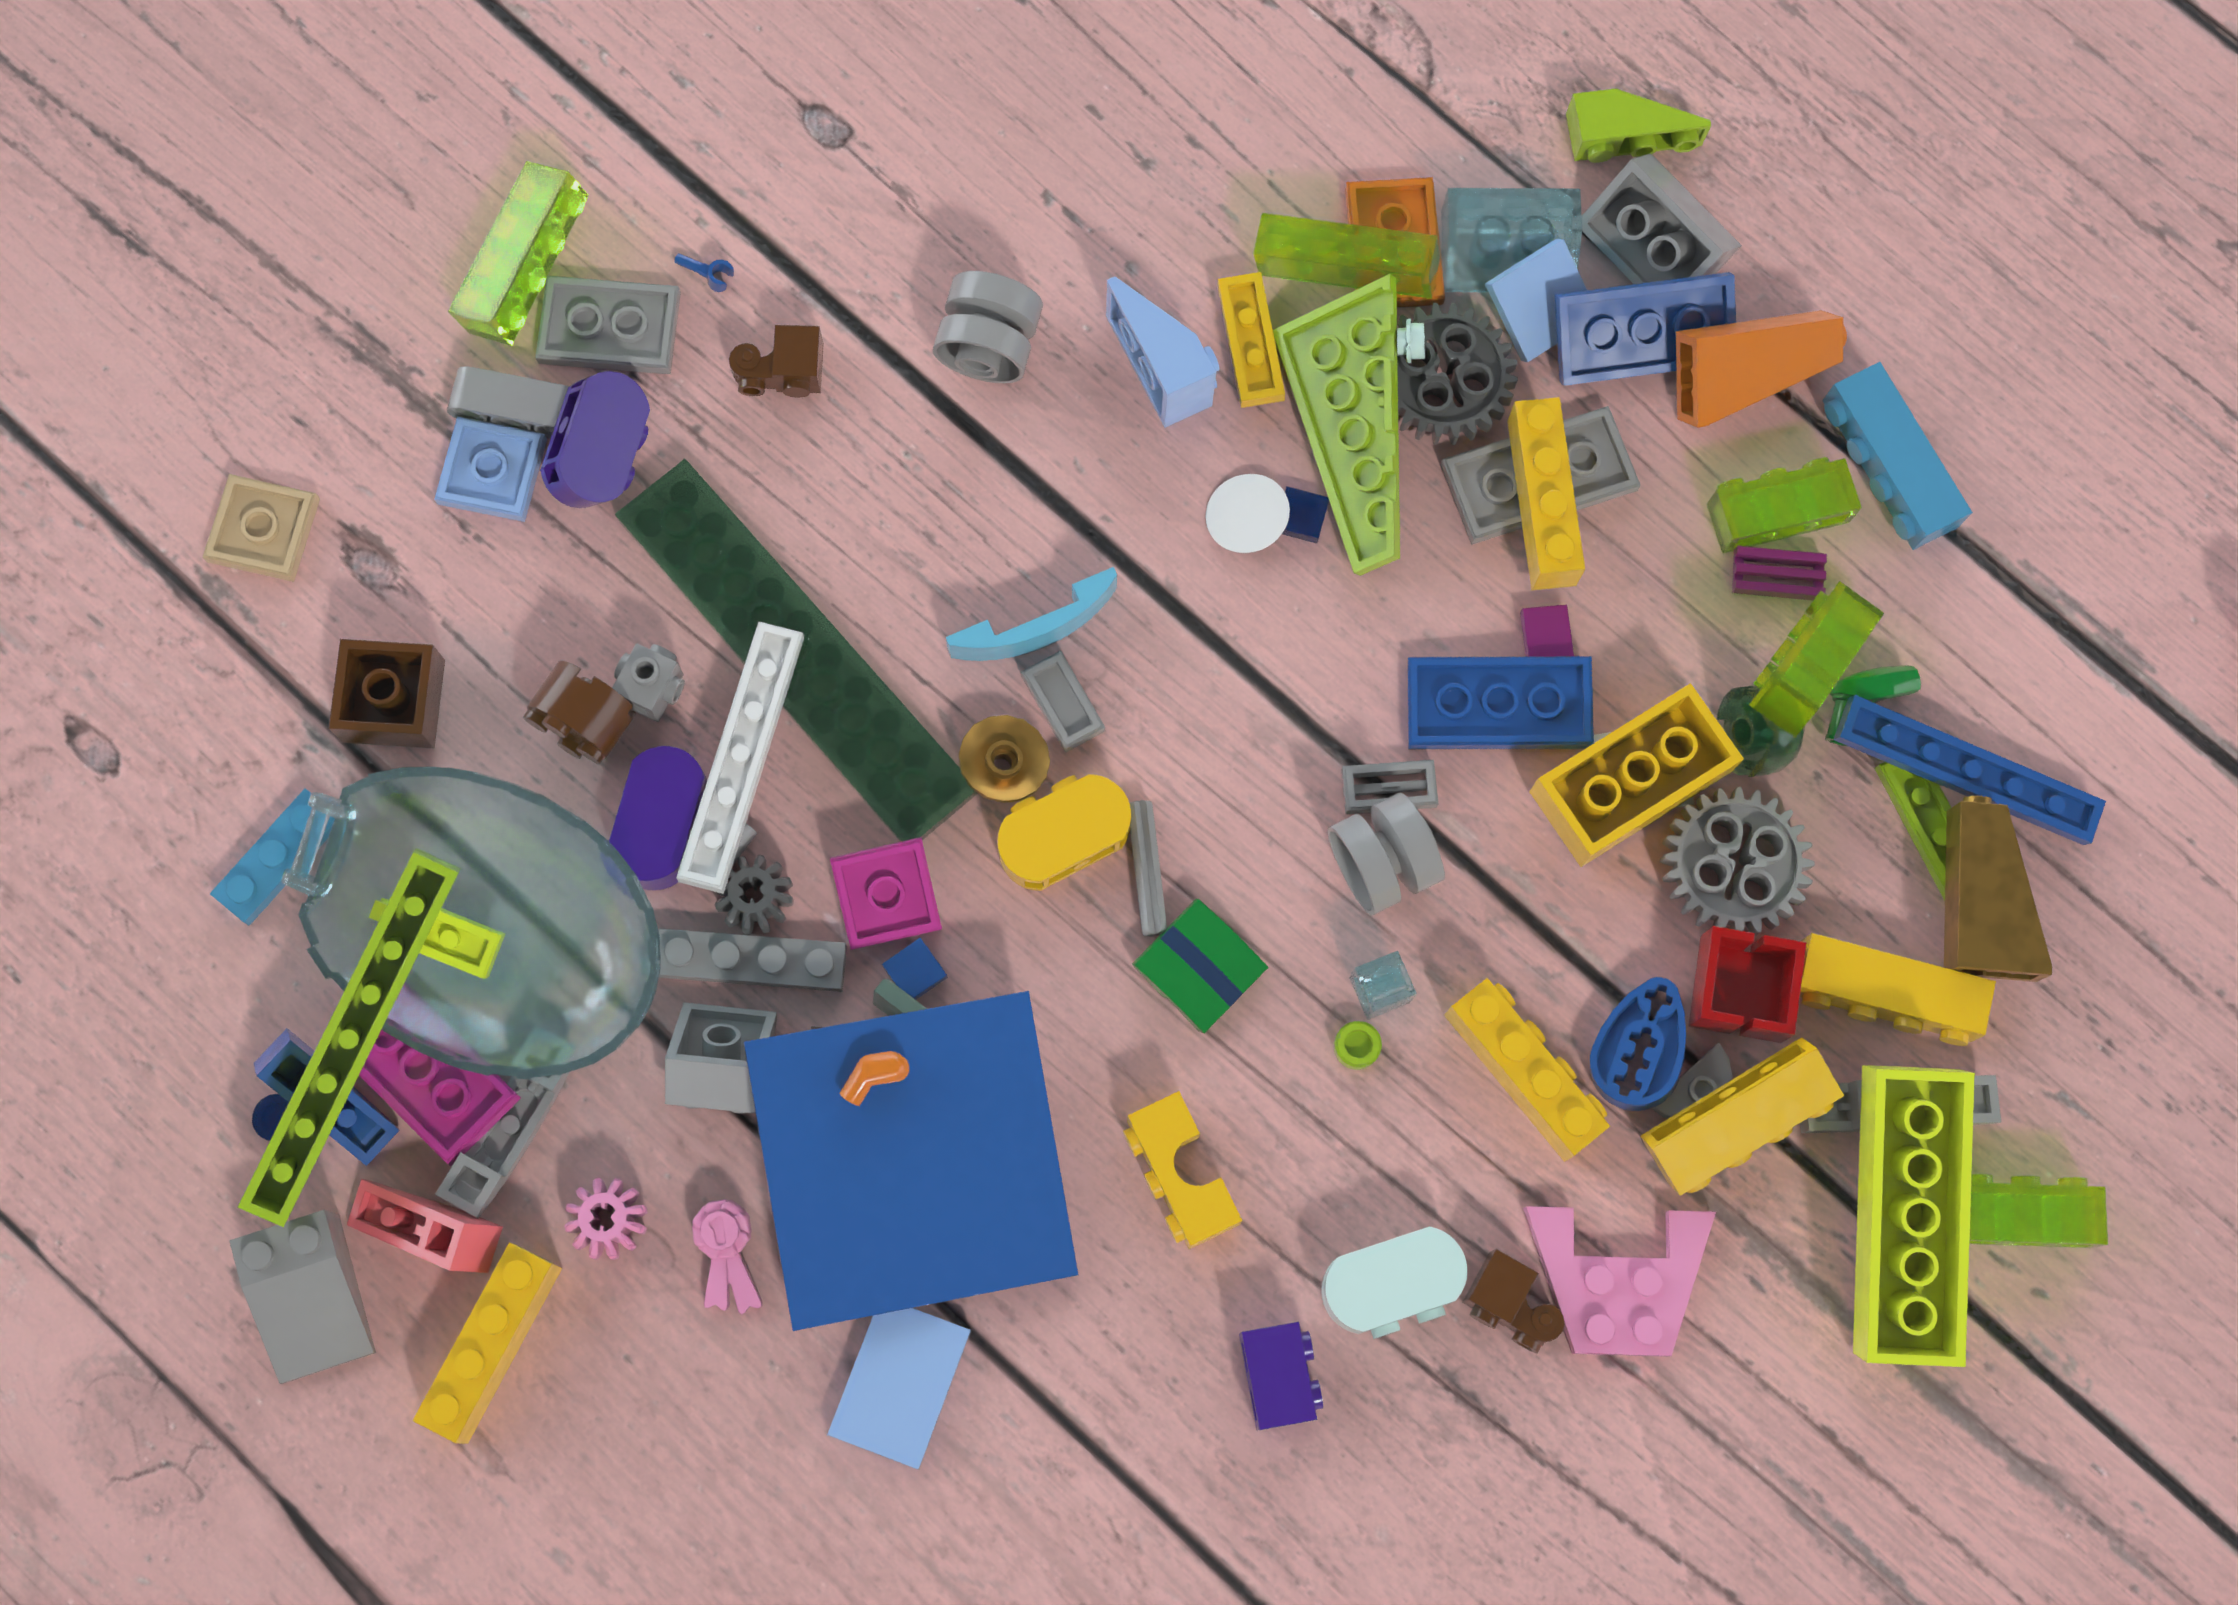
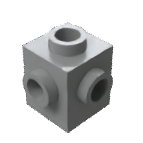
[612,643,685,722]

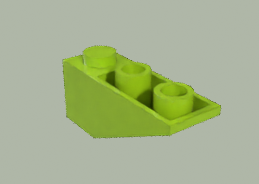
[1566,88,1711,163]

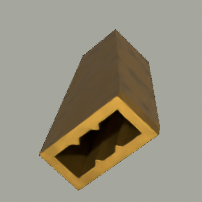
[1944,796,2052,982]

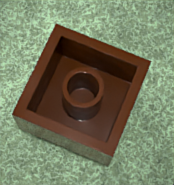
[328,639,445,748]

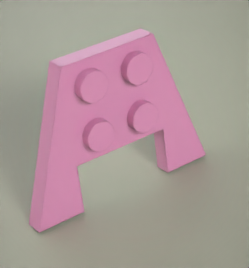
[1523,1206,1716,1357]

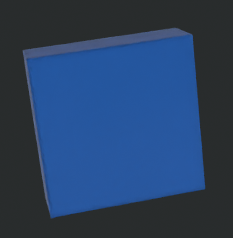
[882,938,948,1000]

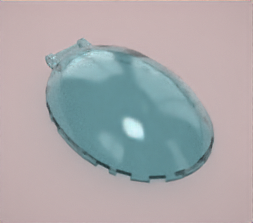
[281,766,661,1079]

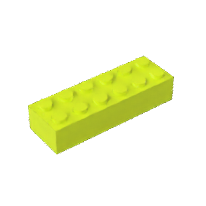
[1853,1065,1975,1367]

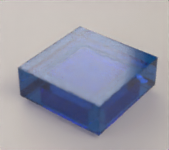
[1282,486,1329,543]

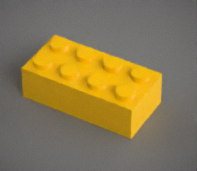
[1529,683,1744,867]

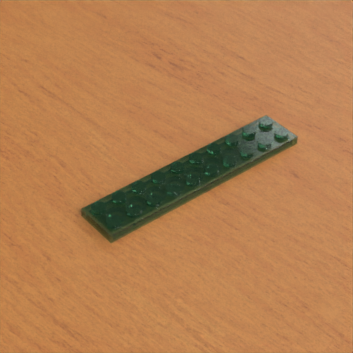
[615,459,978,842]

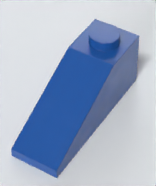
[253,1028,400,1166]

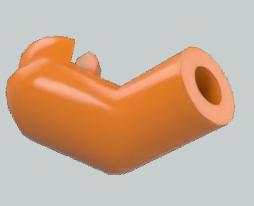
[839,1051,909,1106]

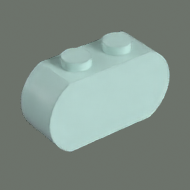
[1321,1227,1467,1339]

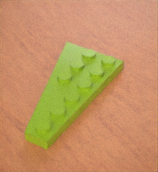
[1273,274,1400,576]

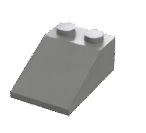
[229,1210,376,1384]

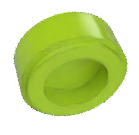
[1334,1021,1382,1070]

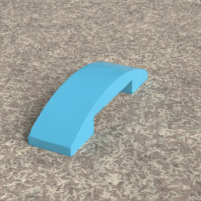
[946,567,1117,661]

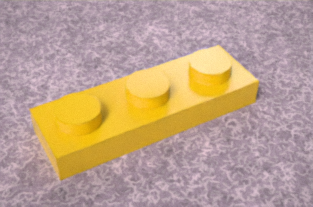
[1217,272,1285,408]

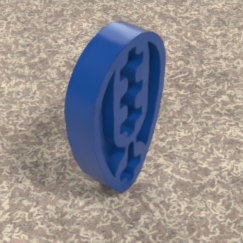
[1590,977,1686,1111]

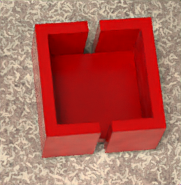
[1688,926,1807,1043]

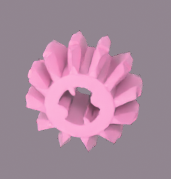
[564,1178,648,1260]

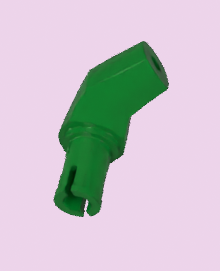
[1825,665,1921,747]

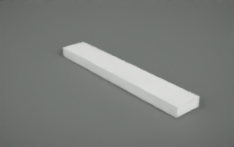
[676,622,804,894]

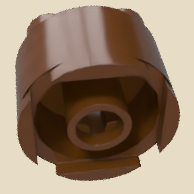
[523,661,636,764]

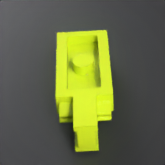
[368,898,506,979]

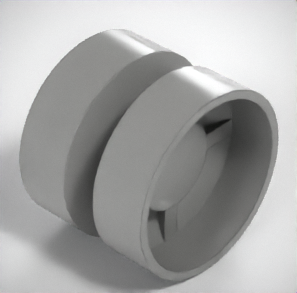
[933,271,1043,383]
[1327,793,1445,916]

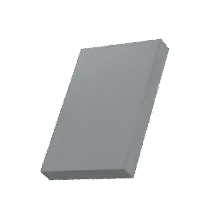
[535,276,681,375]

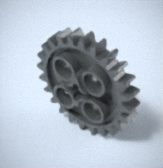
[1397,303,1518,445]

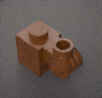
[729,325,824,398]
[1462,1249,1565,1354]

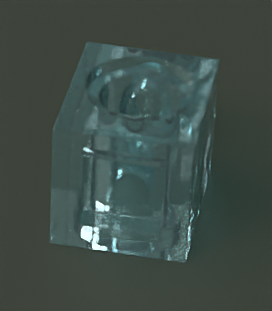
[1349,951,1417,1020]

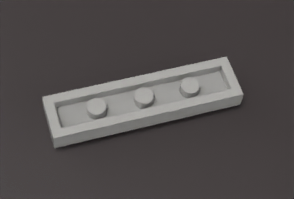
[654,928,847,992]

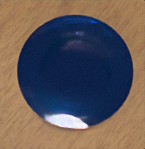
[252,1094,289,1141]

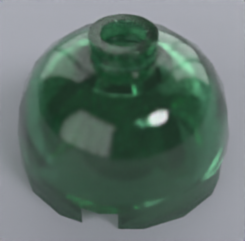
[1717,685,1805,777]

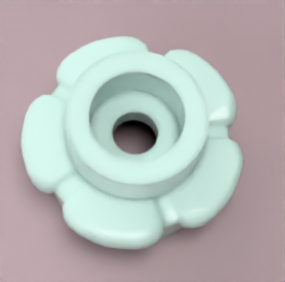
[1397,318,1425,363]

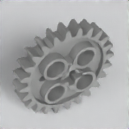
[1660,787,1815,936]

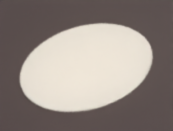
[1206,474,1290,553]

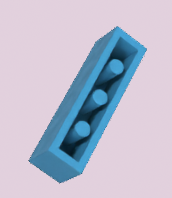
[1823,362,1973,550]

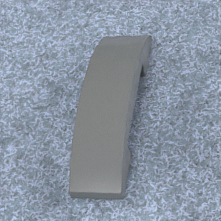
[435,1027,579,1218]

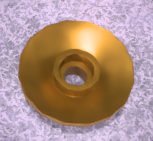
[958,715,1050,803]

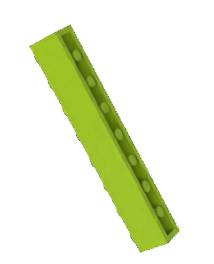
[237,848,461,1227]

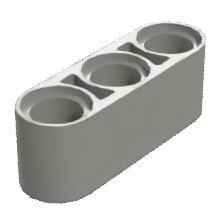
[447,366,569,439]

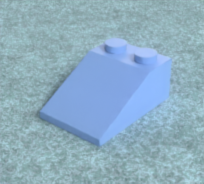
[1106,277,1220,428]

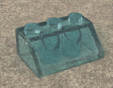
[1441,188,1582,292]

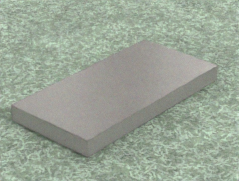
[1440,406,1641,545]

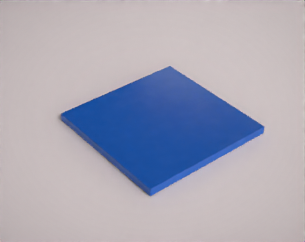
[744,991,1079,1331]

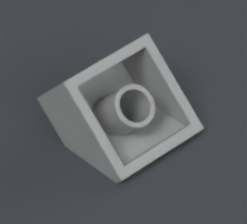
[665,1002,777,1114]

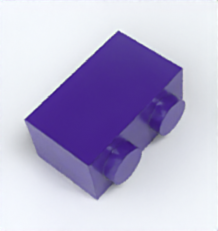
[1239,1322,1323,1431]

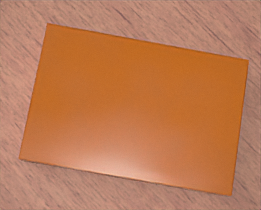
[1345,177,1445,307]

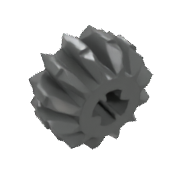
[715,855,794,935]

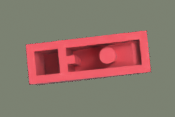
[347,1179,503,1273]

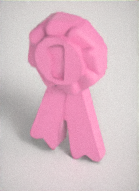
[692,1199,763,1314]

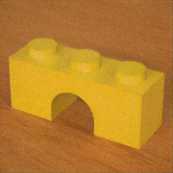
[1123,1091,1242,1249]

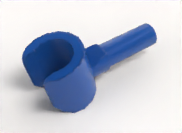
[675,253,734,292]

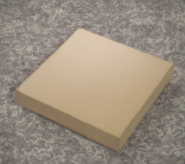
[202,474,320,582]

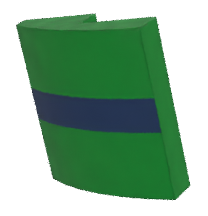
[1132,899,1269,1034]

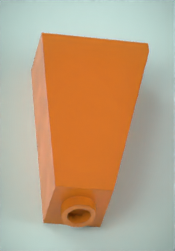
[1676,310,1847,428]

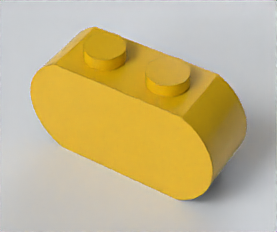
[998,774,1131,891]

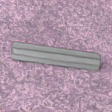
[1129,800,1167,937]

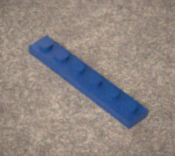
[1833,695,2106,845]

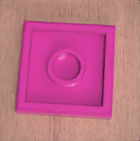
[830,837,942,950]

